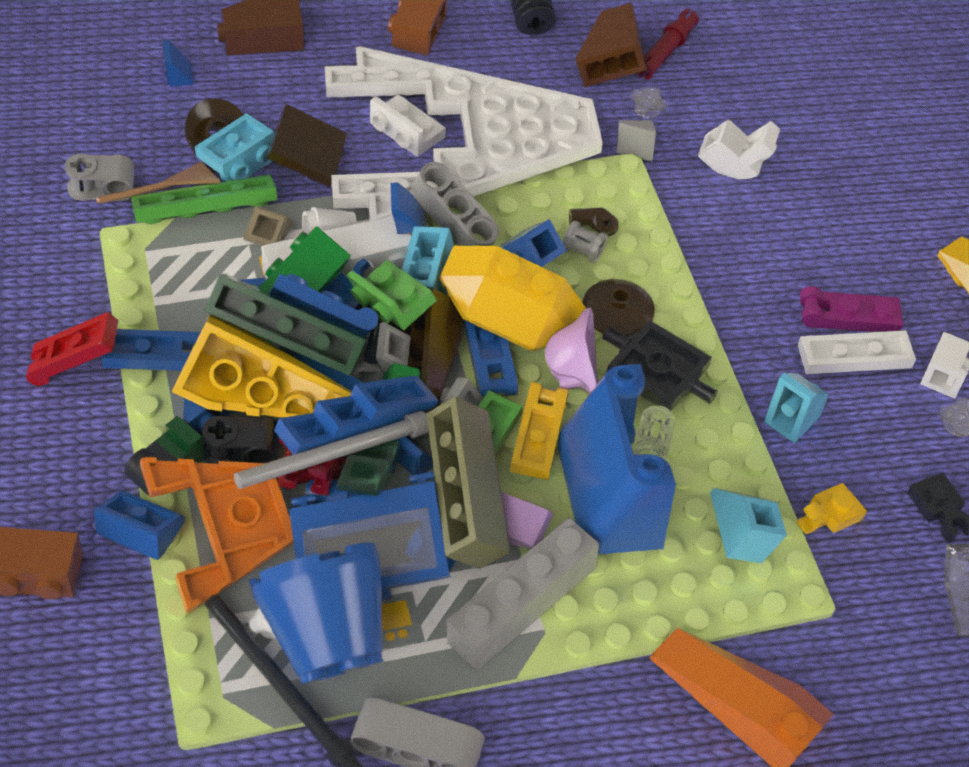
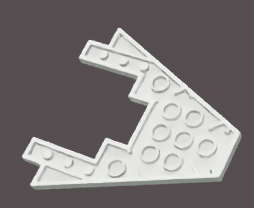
[325,47,603,220]

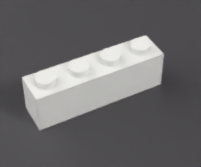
[261,215,411,279]

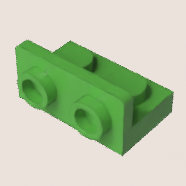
[346,260,437,331]

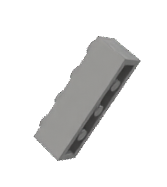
[447,518,599,671]

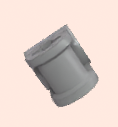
[65,154,135,202]

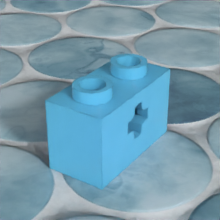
[402,226,455,295]

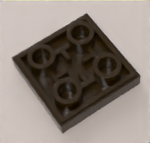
[267,104,347,187]

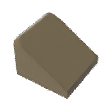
[243,206,293,246]

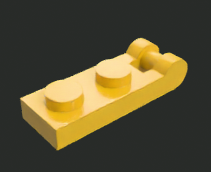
[510,382,569,480]

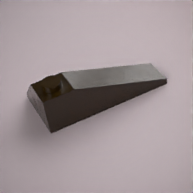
[383,288,463,413]

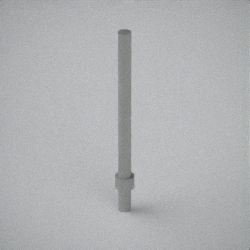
[234,411,429,489]

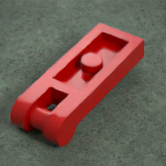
[26,312,119,386]

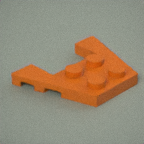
[140,457,294,613]

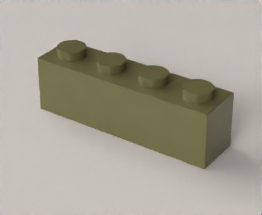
[427,396,510,569]

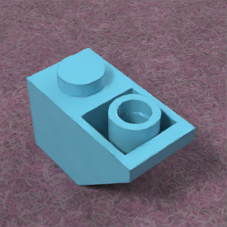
[710,488,787,564]

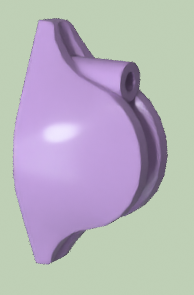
[545,308,599,393]

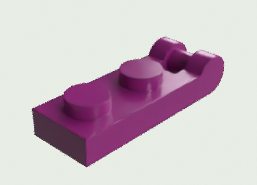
[800,286,903,332]

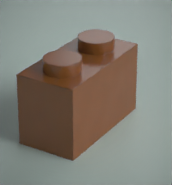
[388,0,447,56]
[0,527,83,599]

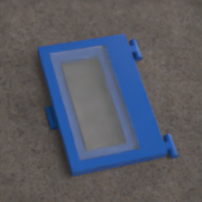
[289,471,451,600]

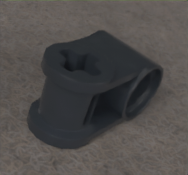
[202,416,279,464]

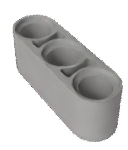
[413,162,499,246]
[349,698,485,767]

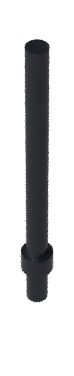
[205,594,363,767]

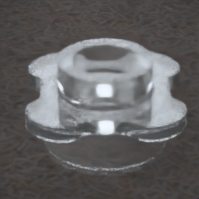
[630,87,667,118]
[939,398,969,437]

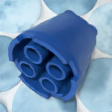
[249,542,383,684]

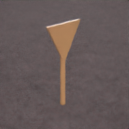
[97,161,220,204]

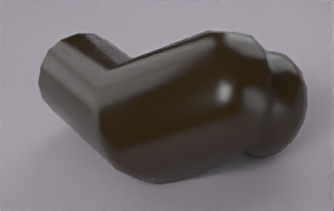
[569,208,619,237]

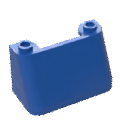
[558,364,676,554]

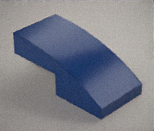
[390,182,430,234]

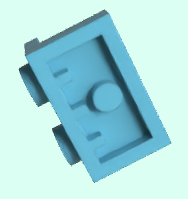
[195,113,275,182]

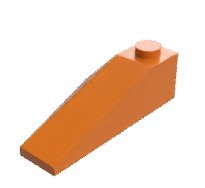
[650,628,834,767]

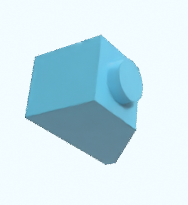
[764,372,829,443]

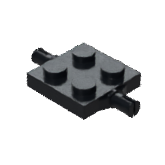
[602,320,718,413]

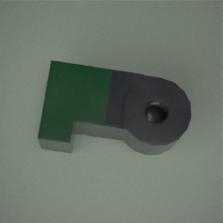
[124,415,205,495]

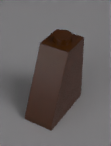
[217,0,304,55]
[576,2,647,87]

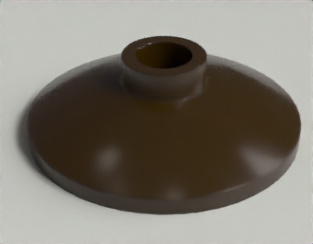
[184,98,244,154]
[582,279,655,337]

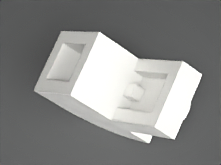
[698,119,780,179]

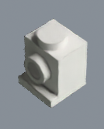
[920,332,969,399]

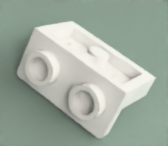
[370,94,446,157]

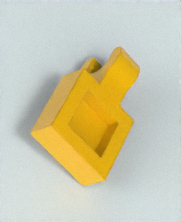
[796,483,867,534]

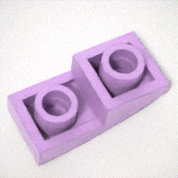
[501,493,553,549]

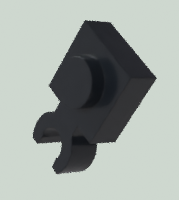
[907,472,969,542]

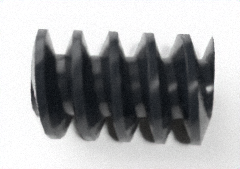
[511,0,556,35]

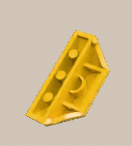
[439,246,586,351]

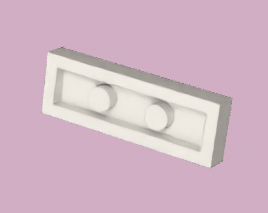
[797,331,916,374]

